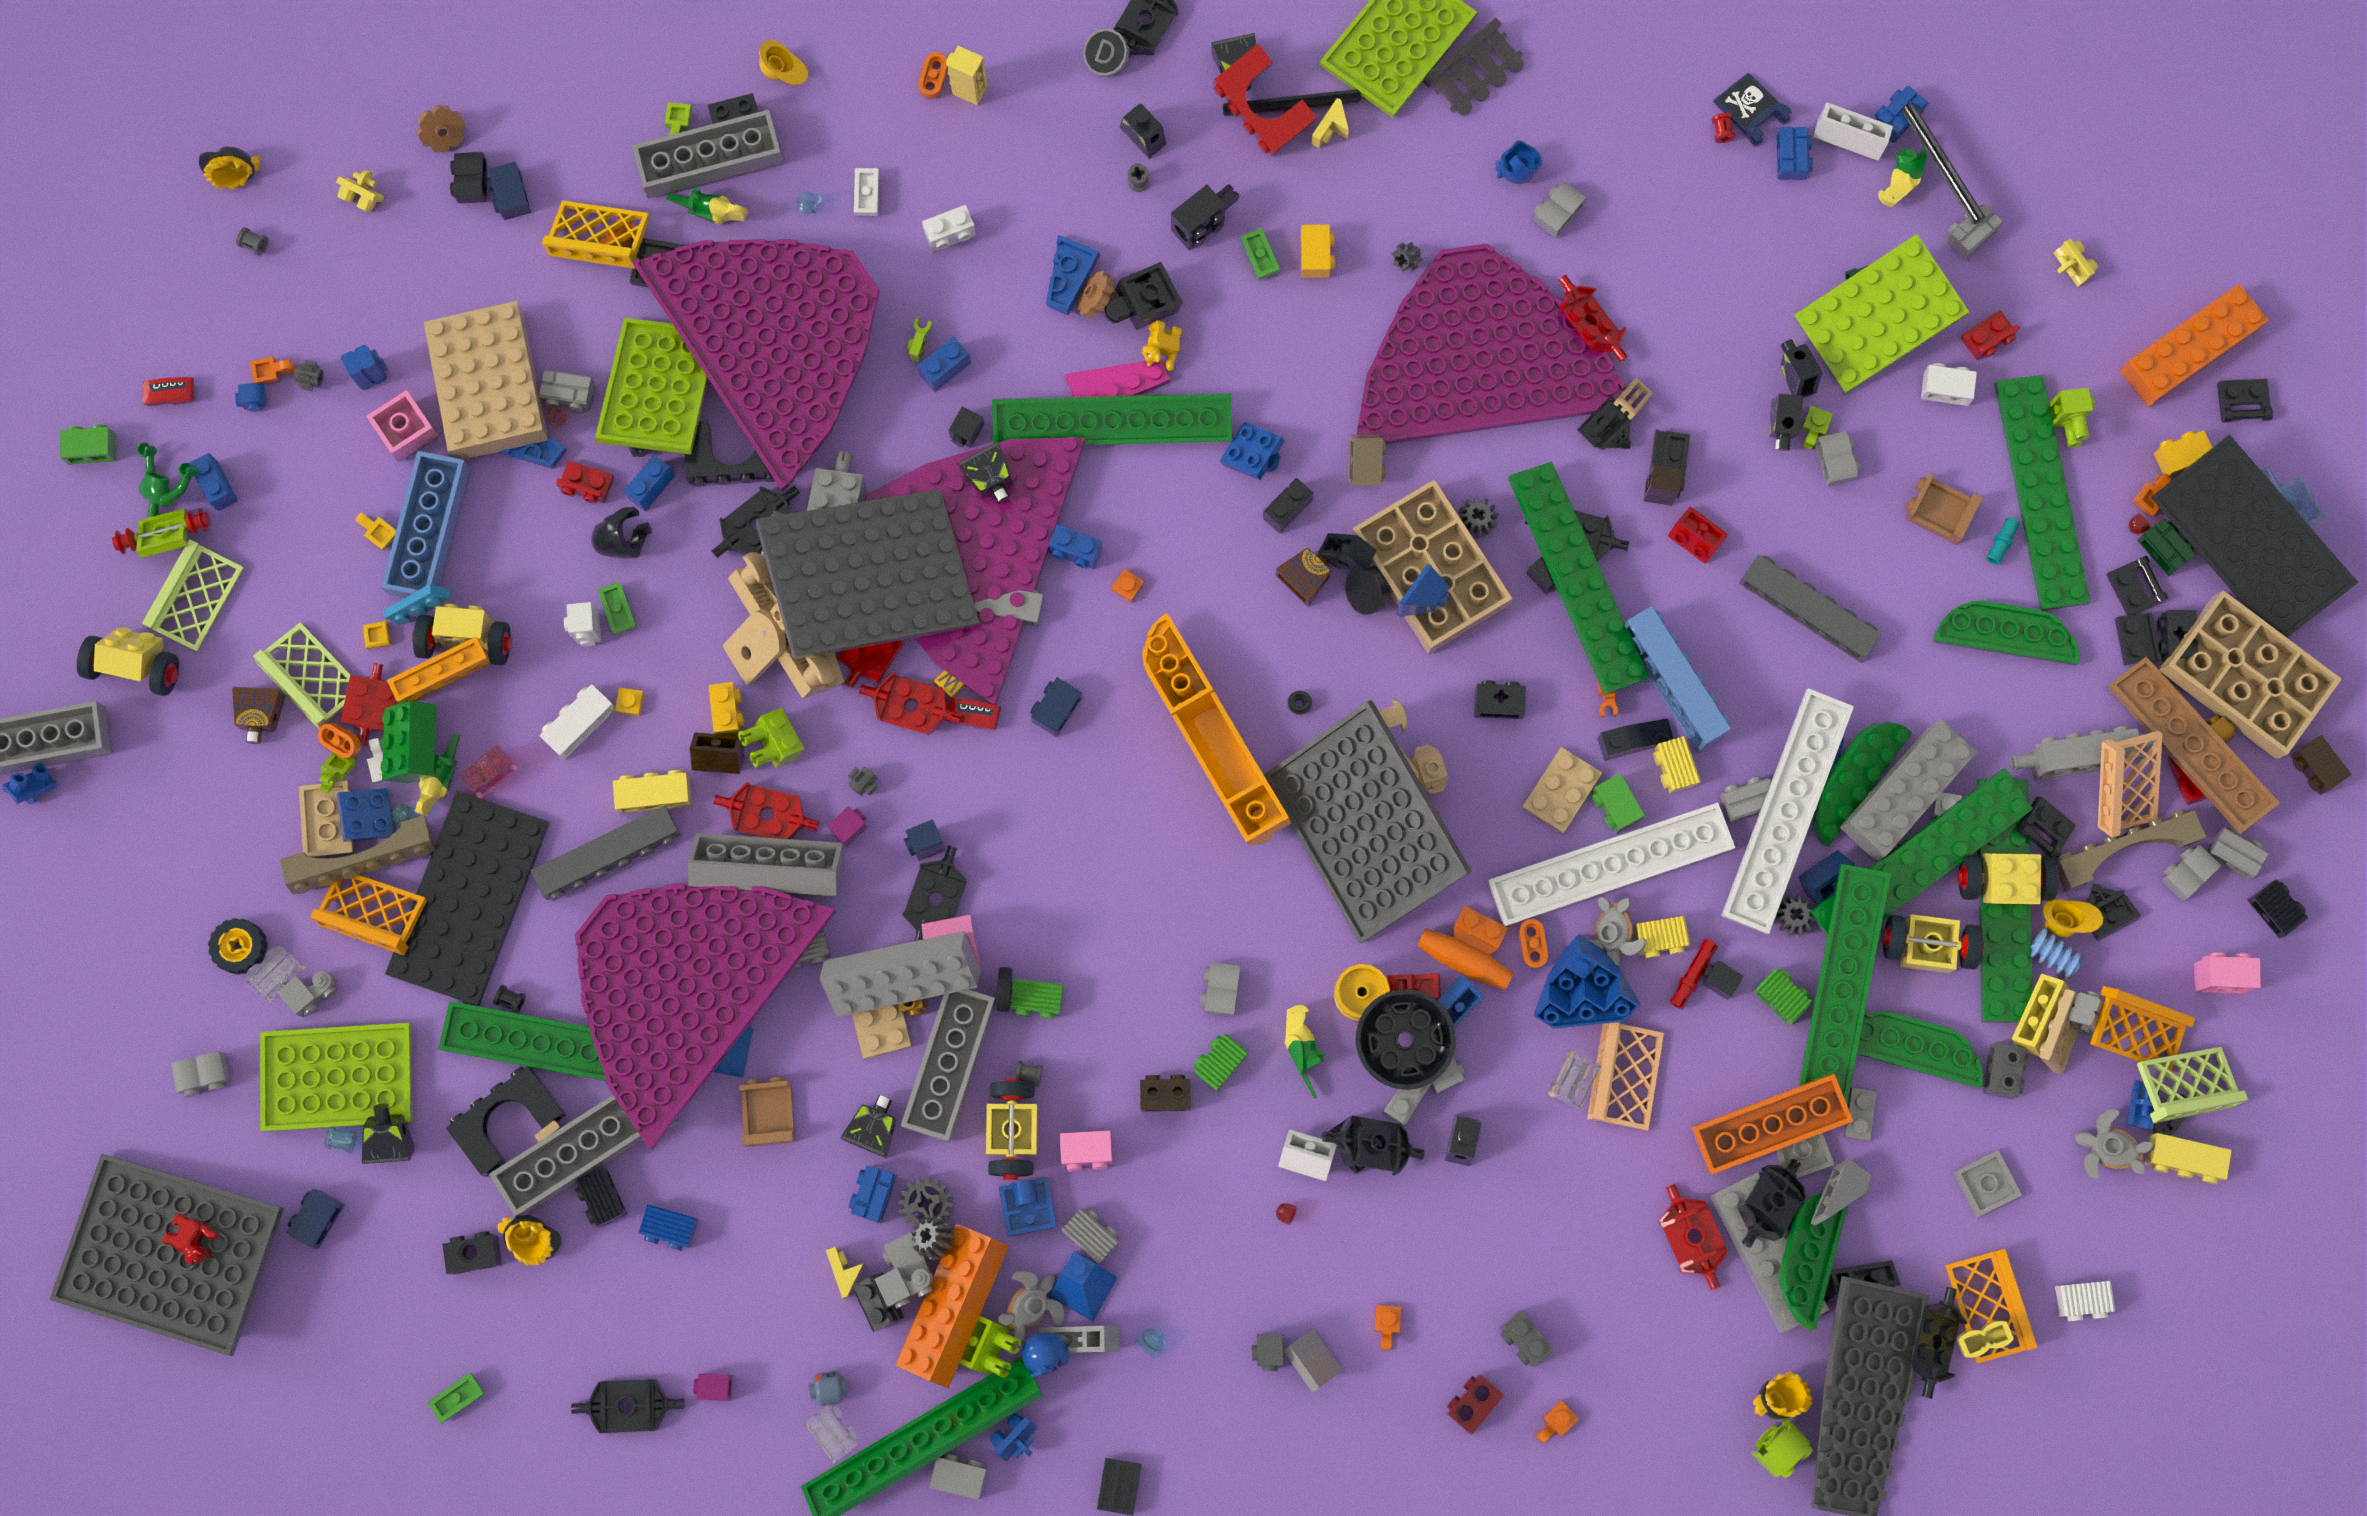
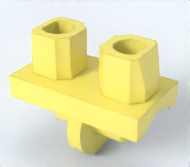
[336,169,385,212]
[2054,239,2098,287]

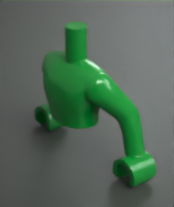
[137,443,198,518]

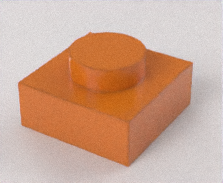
[1111,569,1144,603]

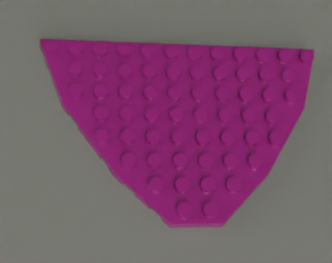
[632,239,880,491]
[1357,243,1635,444]
[865,437,1085,705]
[575,884,836,1150]

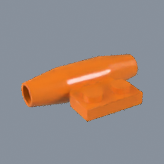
[1417,905,1514,990]

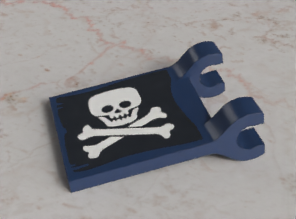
[1713,72,1792,147]

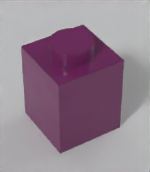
[827,806,867,847]
[693,1374,733,1401]

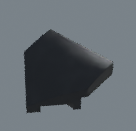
[1577,395,1632,450]
[2088,883,2141,942]

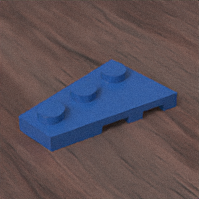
[1046,235,1100,315]
[497,436,567,469]

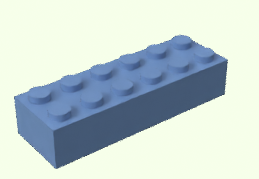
[381,451,471,598]
[1624,606,1731,753]

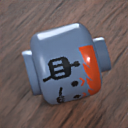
[809,1371,847,1406]

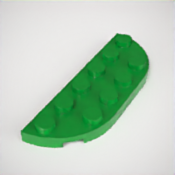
[1933,601,2080,666]
[1813,721,1912,847]
[1857,1011,1983,1089]
[1779,1193,1848,1331]

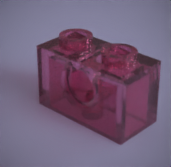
[459,744,518,799]

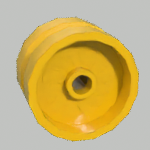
[1334,964,1390,1022]

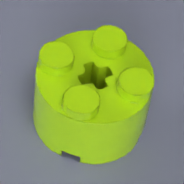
[1751,1418,1813,1478]

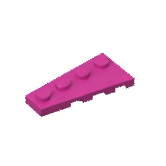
[1064,359,1170,396]

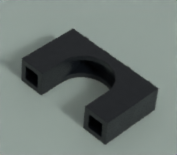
[685,421,775,487]
[446,1066,567,1177]

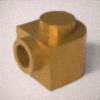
[2206,714,2235,743]
[899,998,928,1017]

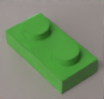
[1240,228,1280,281]
[597,582,637,636]
[427,1373,486,1424]

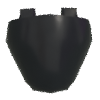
[591,506,652,559]

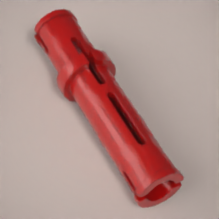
[1669,939,1718,1010]

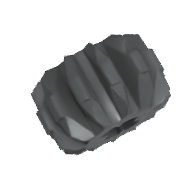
[1459,497,1498,538]
[1774,895,1816,937]
[911,1216,955,1260]

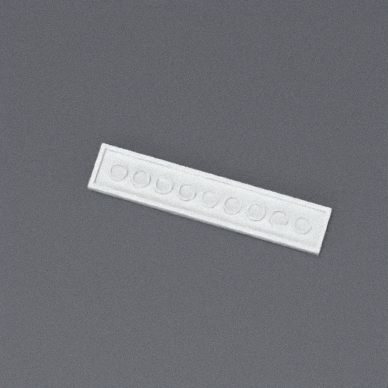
[1721,688,1854,934]
[1487,803,1735,927]

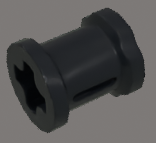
[493,984,526,1014]

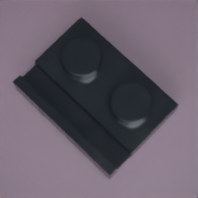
[1649,430,1690,478]
[2115,612,2161,665]
[1097,1458,1142,1516]

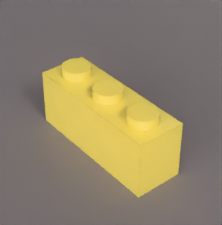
[946,46,988,106]
[613,770,692,814]
[2012,974,2070,1057]
[2145,1133,2232,1184]

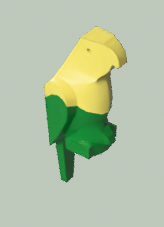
[1878,145,1928,208]
[667,187,749,225]
[414,733,460,817]
[1285,1005,1325,1099]

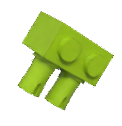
[2049,387,2095,448]
[738,708,804,768]
[960,1315,1021,1378]

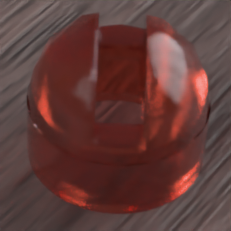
[548,407,567,427]
[2128,513,2150,534]
[1276,1203,1297,1225]

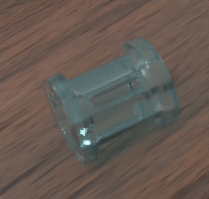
[325,1127,357,1153]

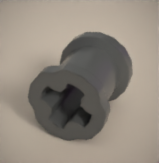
[1128,163,1149,192]
[236,227,268,256]
[1015,1060,1043,1087]

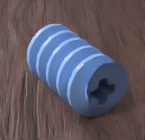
[2030,928,2086,981]

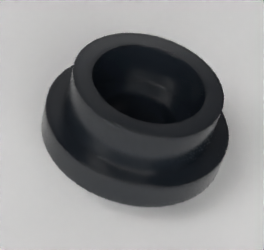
[1288,691,1312,715]

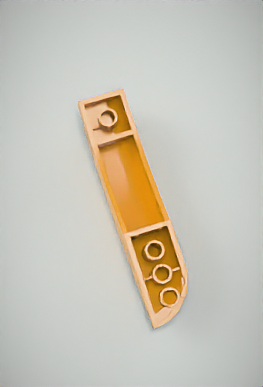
[1142,613,1291,846]

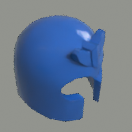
[1495,140,1542,184]
[1022,1331,1069,1377]

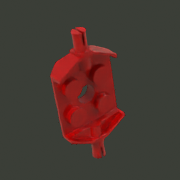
[1558,275,1628,362]
[859,672,963,735]
[713,782,820,839]
[1658,1184,1728,1290]

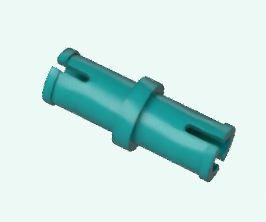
[1986,517,2020,565]

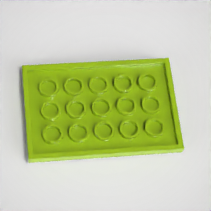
[1319,0,1477,118]
[1794,234,1970,394]
[595,318,708,455]
[260,1023,413,1132]

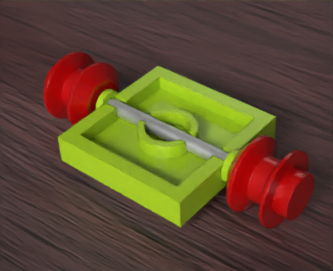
[112,508,211,558]

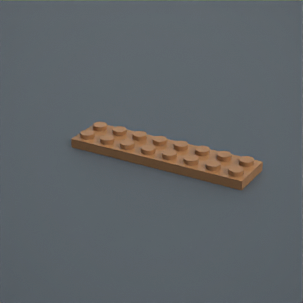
[2107,657,2280,835]

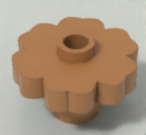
[416,105,465,153]
[1077,271,1117,318]

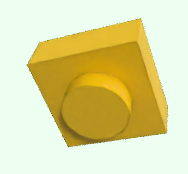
[615,688,644,716]

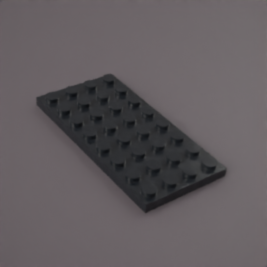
[2151,434,2359,637]
[385,791,550,1006]

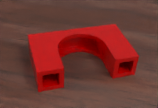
[1213,44,1317,156]

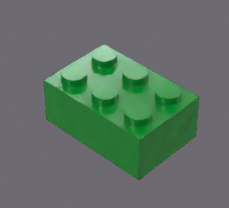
[381,700,436,784]

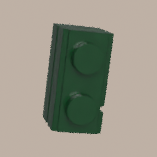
[2137,518,2196,577]

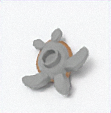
[1583,897,1646,967]
[2074,1109,2153,1180]
[997,1270,1064,1341]

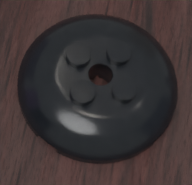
[1355,989,1456,1090]

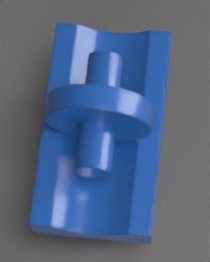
[3,763,56,804]
[2126,1080,2160,1130]
[990,1413,1038,1461]

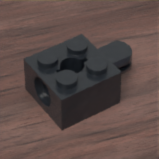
[1171,184,1240,250]
[1105,262,1183,330]

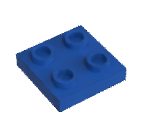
[1220,422,1285,480]
[337,788,394,842]
[999,1177,1057,1237]

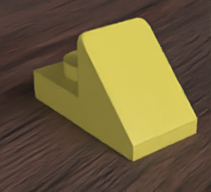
[1311,98,1349,148]
[826,1247,865,1299]

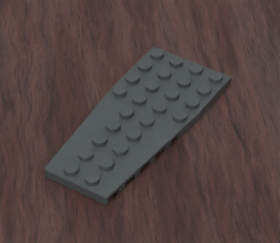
[1811,1276,1930,1516]

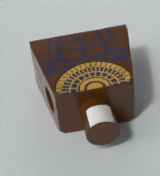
[1275,548,1331,607]
[232,687,286,744]

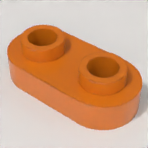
[918,52,948,99]
[318,723,361,758]
[1519,919,1548,969]

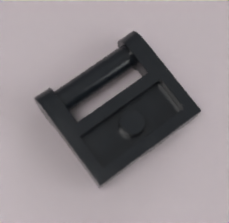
[2217,379,2273,423]
[2106,555,2169,615]
[2016,797,2076,860]

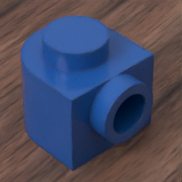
[235,383,266,412]

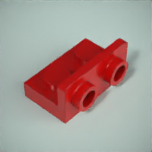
[1960,310,2020,360]
[556,461,615,504]
[1668,506,1729,564]

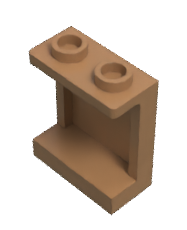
[1905,472,1983,545]
[739,1077,796,1147]

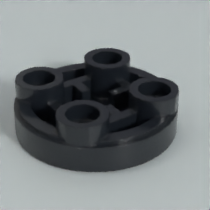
[1345,566,1391,615]

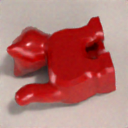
[161,1213,218,1266]

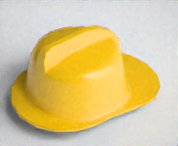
[759,40,808,85]
[2043,899,2103,938]

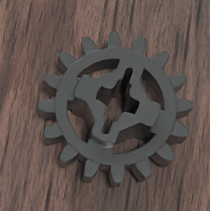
[898,1176,954,1229]

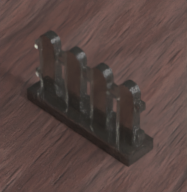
[1423,18,1524,116]

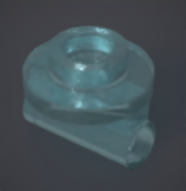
[796,191,822,215]
[391,804,416,829]
[1135,1328,1165,1359]

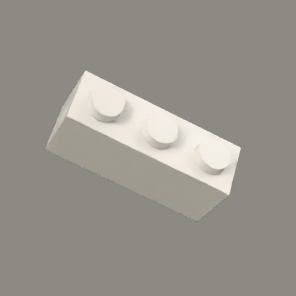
[1813,102,1893,161]
[539,684,615,760]

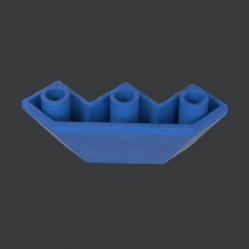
[1534,934,1640,1029]

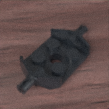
[1113,0,1178,59]
[711,485,800,559]
[1524,510,1630,562]
[902,845,967,941]
[1322,1115,1425,1176]
[1737,1159,1806,1248]
[1912,1287,1967,1399]
[571,1379,685,1433]

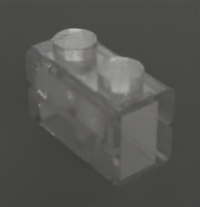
[244,944,306,1003]
[1547,1050,1601,1111]
[803,1404,860,1465]

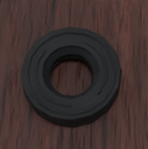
[996,967,1012,1012]

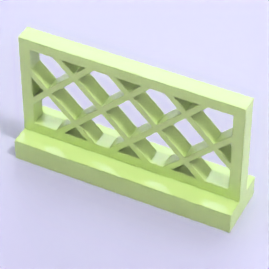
[142,539,244,652]
[253,622,350,729]
[2137,1047,2248,1123]

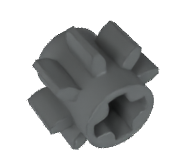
[1392,242,1422,272]
[294,360,324,391]
[848,766,878,797]

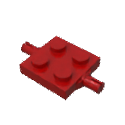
[837,640,904,689]
[340,663,397,745]

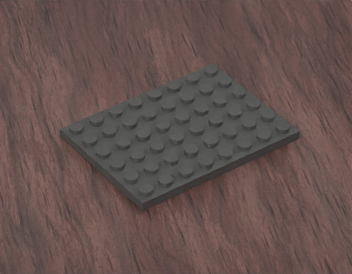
[755,489,979,660]
[1264,700,1472,944]
[49,1154,284,1356]

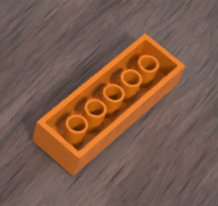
[2119,284,2269,407]
[1690,1073,1853,1175]
[895,1223,1009,1389]

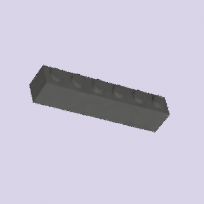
[1739,554,1881,663]
[530,805,680,901]

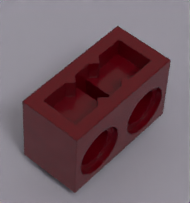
[1447,1375,1504,1435]

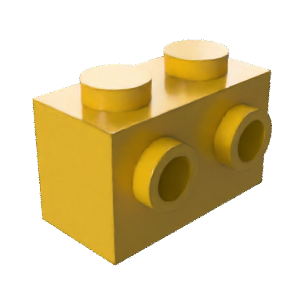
[1300,224,1335,278]
[2153,430,2212,477]
[708,682,745,736]

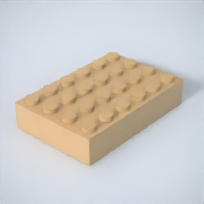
[424,301,548,460]
[1352,479,1513,655]
[2159,590,2342,759]

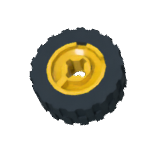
[208,918,268,975]

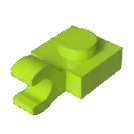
[664,102,692,135]
[907,317,932,363]
[1801,406,1833,450]
[319,752,356,793]

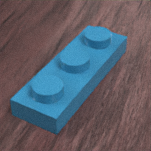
[384,584,450,624]

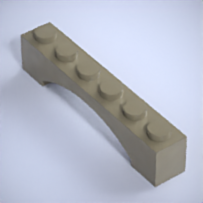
[2057,809,2206,892]
[280,815,436,895]

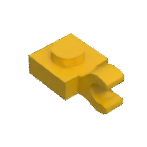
[355,512,396,551]

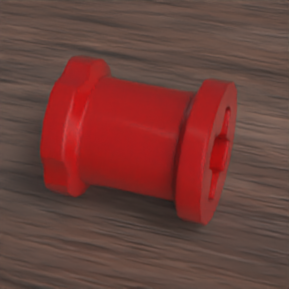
[1712,113,1736,143]

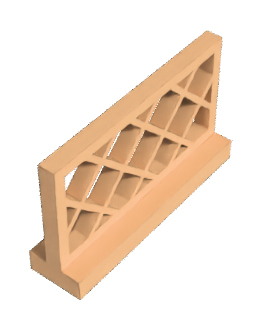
[2098,731,2163,838]
[1587,1022,1664,1131]

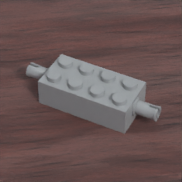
[807,451,865,511]
[2011,726,2153,781]

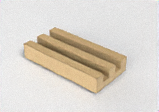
[1614,378,1653,420]

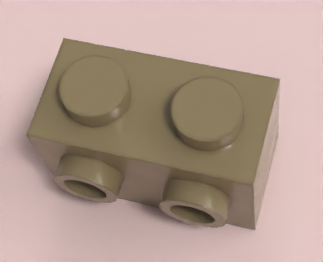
[1348,434,1386,486]

